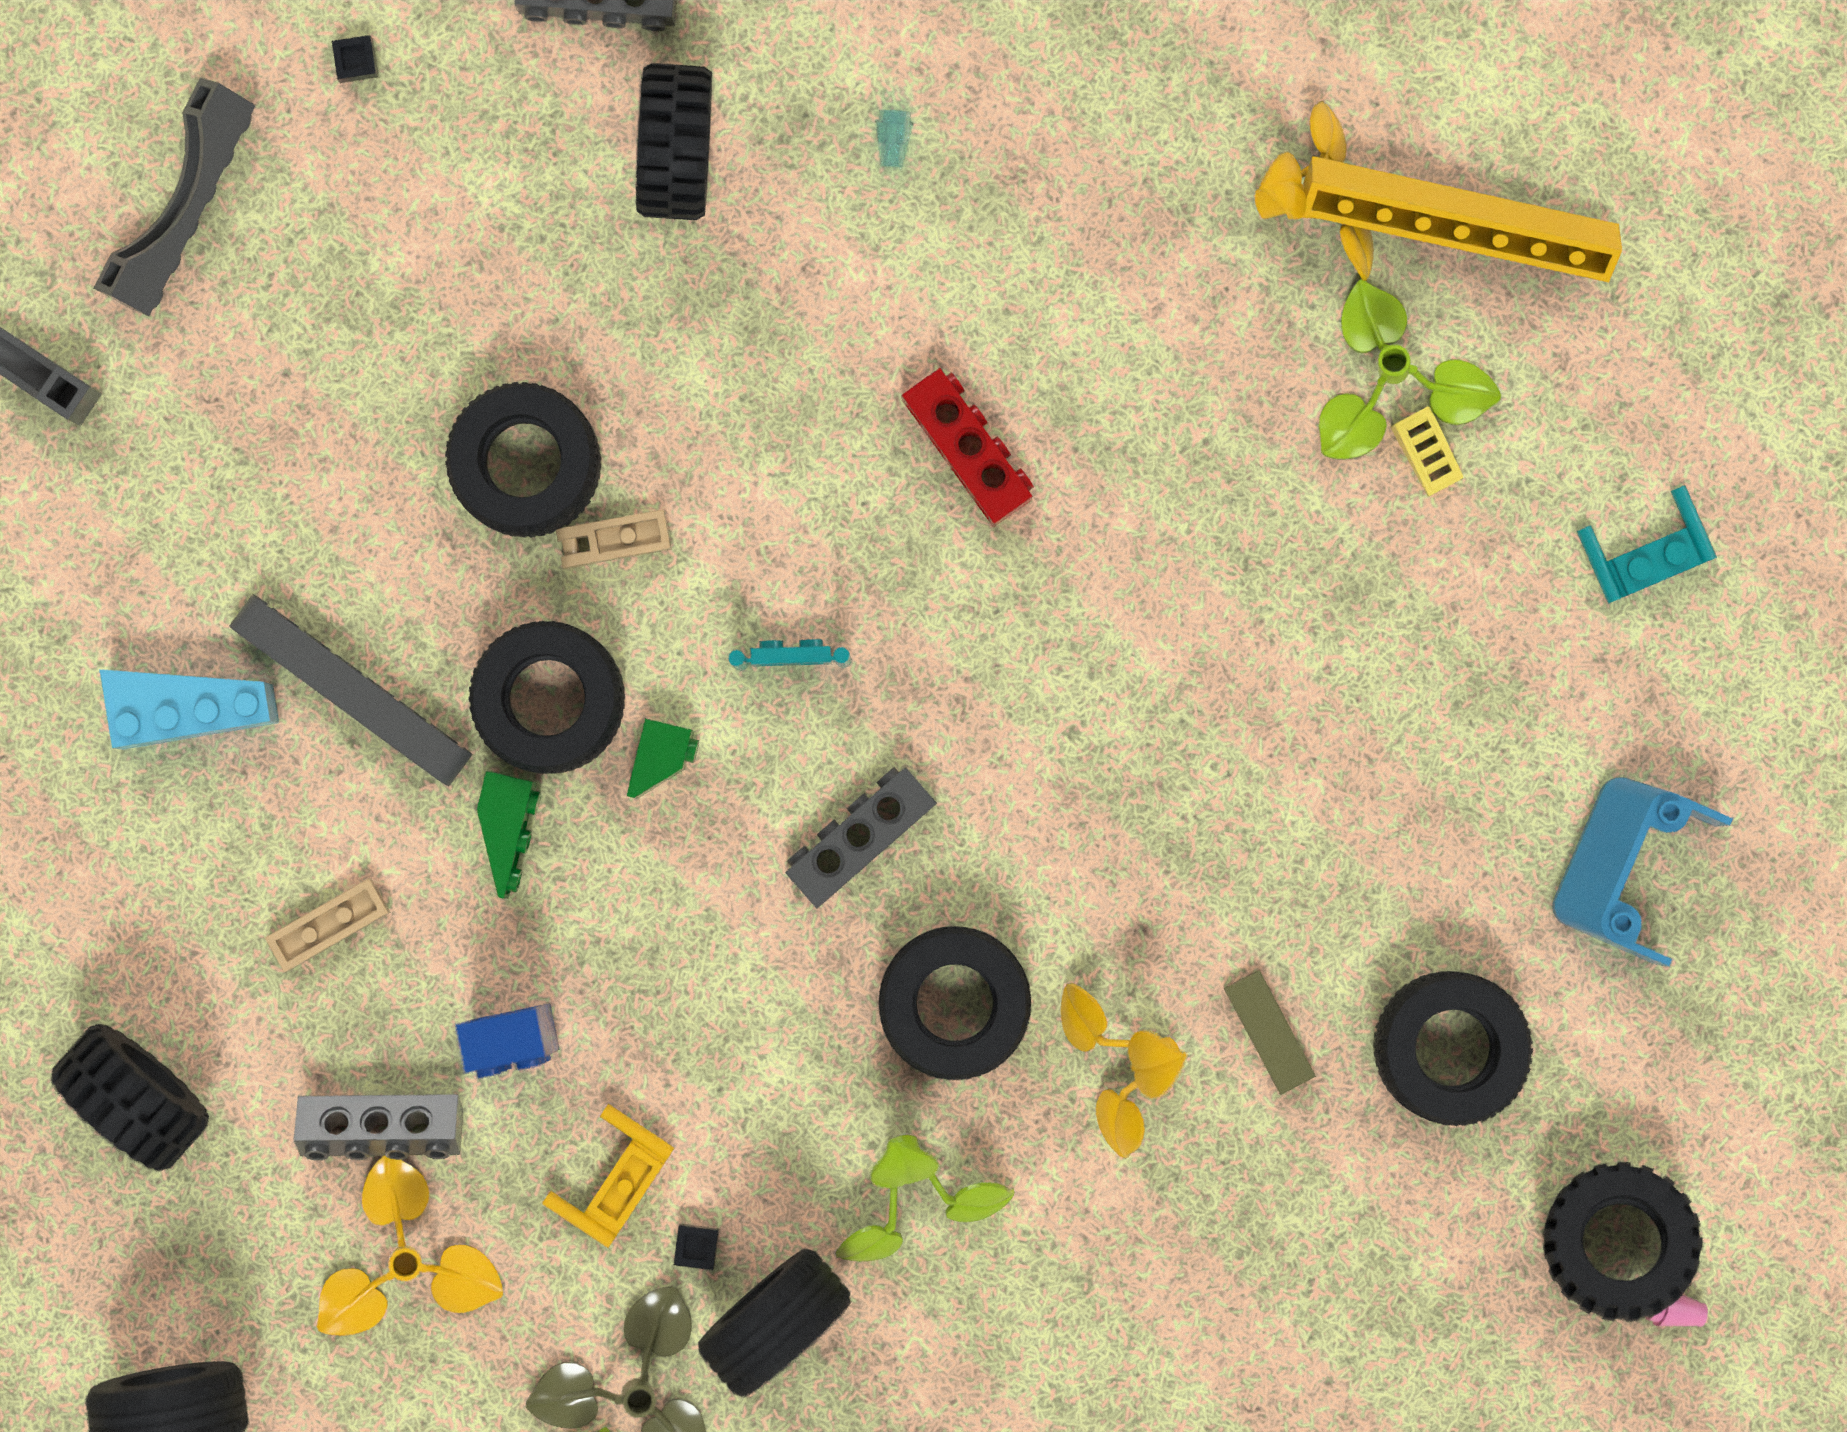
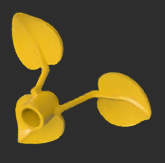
[1255,101,1374,281]
[1061,983,1187,1159]
[317,1156,503,1336]

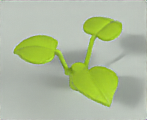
[1319,279,1501,460]
[835,1135,1015,1262]

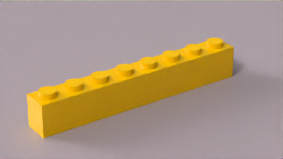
[1303,156,1622,283]

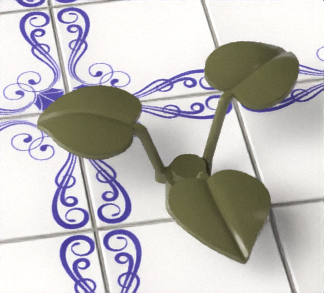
[526,1286,706,1432]

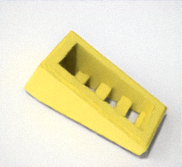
[1391,406,1464,497]

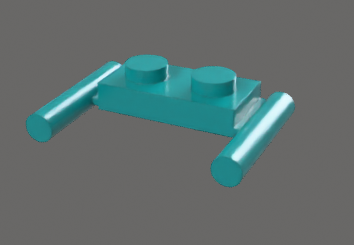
[1576,485,1717,604]
[728,639,852,671]

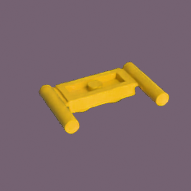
[542,1104,675,1248]

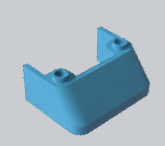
[1552,777,1733,966]

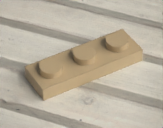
[265,878,391,972]

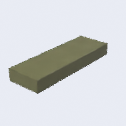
[1223,970,1316,1095]

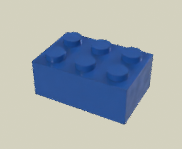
[455,1003,559,1079]

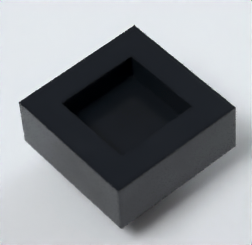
[331,35,379,83]
[674,1223,719,1270]

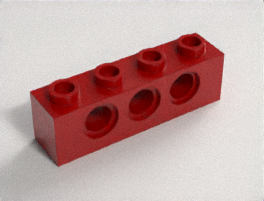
[901,368,1034,528]

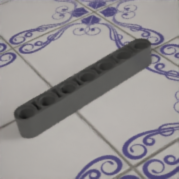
[229,594,473,787]

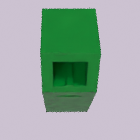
[477,771,541,899]

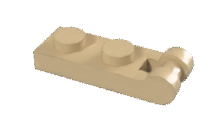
[556,509,672,569]

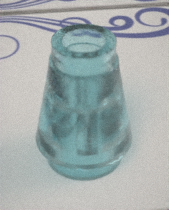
[875,110,914,168]

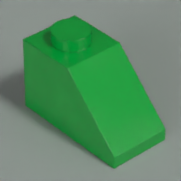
[626,718,699,799]

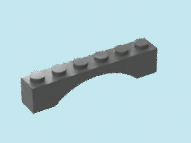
[93,77,256,316]
[0,327,102,426]

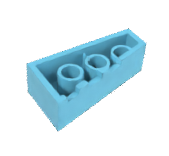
[99,669,279,750]

